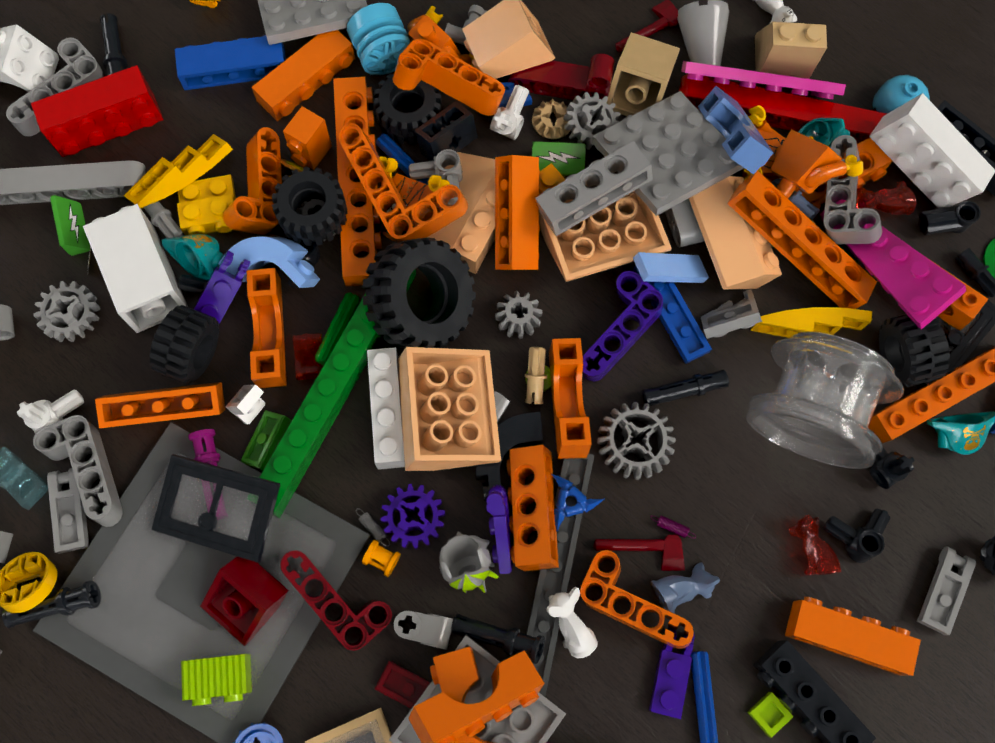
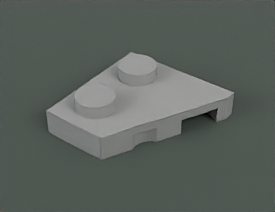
[701,289,762,339]

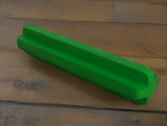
[315,292,359,365]

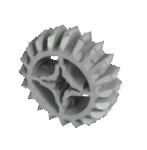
[597,402,676,480]

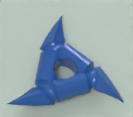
[552,474,604,531]

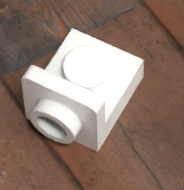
[226,384,265,424]

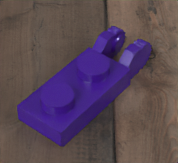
[194,251,250,324]
[486,484,513,574]
[649,627,695,719]

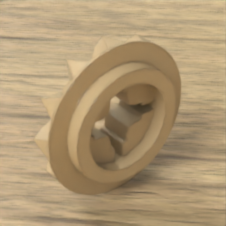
[532,99,571,139]

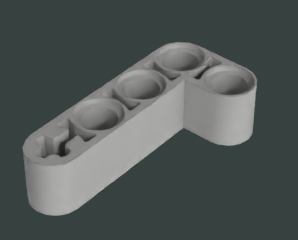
[6,38,105,137]
[824,135,883,244]
[33,415,123,527]

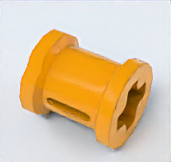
[362,540,401,577]

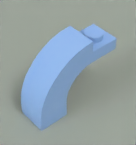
[218,237,320,288]

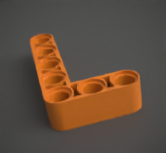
[338,124,468,242]

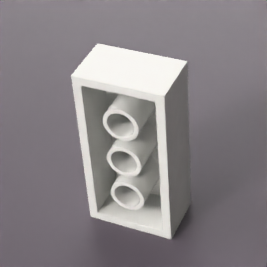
[869,93,995,209]

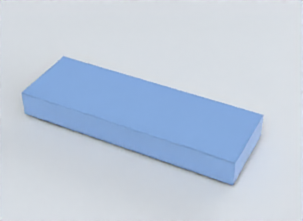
[633,252,709,283]

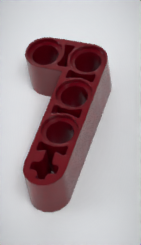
[507,54,615,100]
[280,550,392,651]

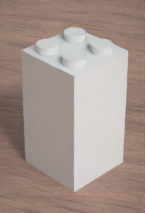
[83,204,188,333]

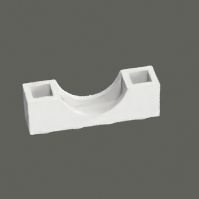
[367,347,405,470]

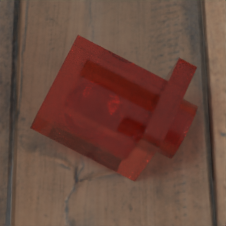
[293,333,324,380]

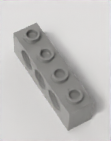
[535,141,653,236]

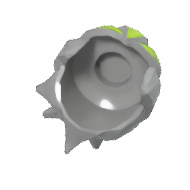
[439,531,498,593]

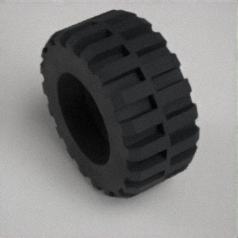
[362,237,476,348]

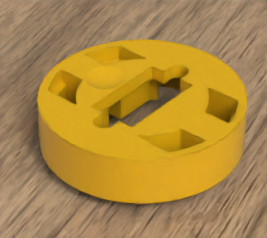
[0,552,57,613]

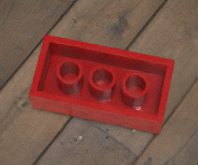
[31,65,164,157]

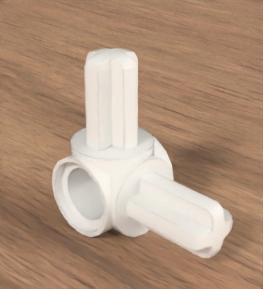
[490,85,529,140]
[17,390,84,434]

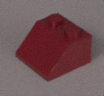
[200,556,289,646]

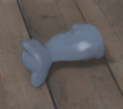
[650,562,720,614]

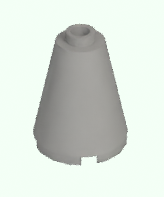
[677,0,729,77]

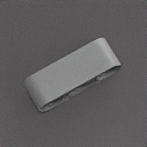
[665,198,705,248]

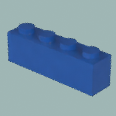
[175,35,286,90]

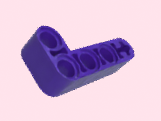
[582,271,663,382]

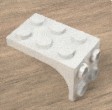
[0,24,59,92]

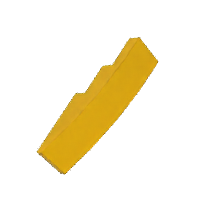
[124,134,233,208]
[750,307,872,341]

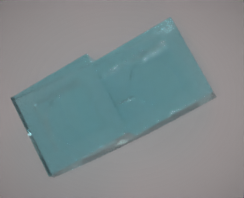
[0,446,48,510]

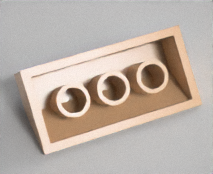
[689,176,782,289]

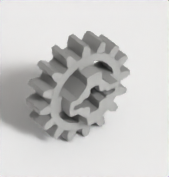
[563,92,621,150]
[34,281,100,342]

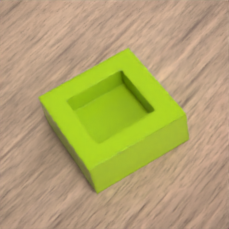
[747,692,793,738]

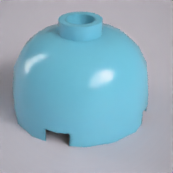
[872,75,930,114]

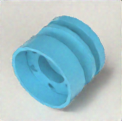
[347,3,411,75]

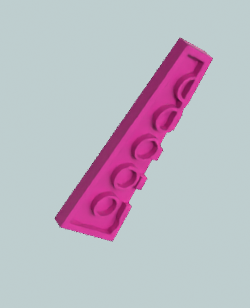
[681,61,846,99]
[820,200,966,330]

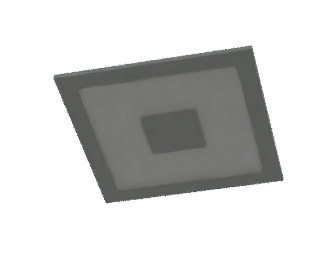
[33,422,370,743]

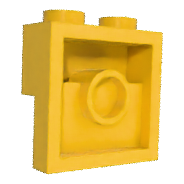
[177,174,236,235]

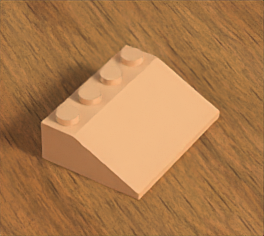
[428,152,495,274]
[539,191,672,282]
[397,347,501,471]

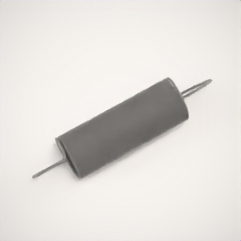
[356,509,390,546]

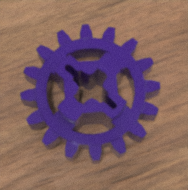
[381,484,445,549]

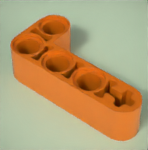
[393,39,505,116]
[223,127,282,235]
[580,550,694,649]

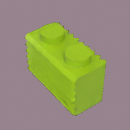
[181,654,252,706]

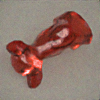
[856,181,916,215]
[789,515,842,576]

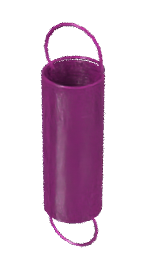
[650,515,696,538]

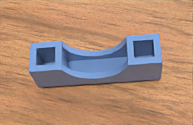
[698,86,773,175]

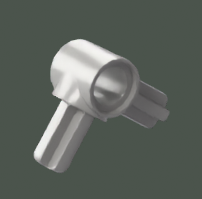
[409,149,463,206]

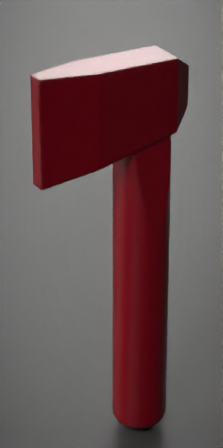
[615,0,679,52]
[594,535,685,571]

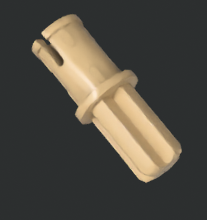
[525,347,547,404]

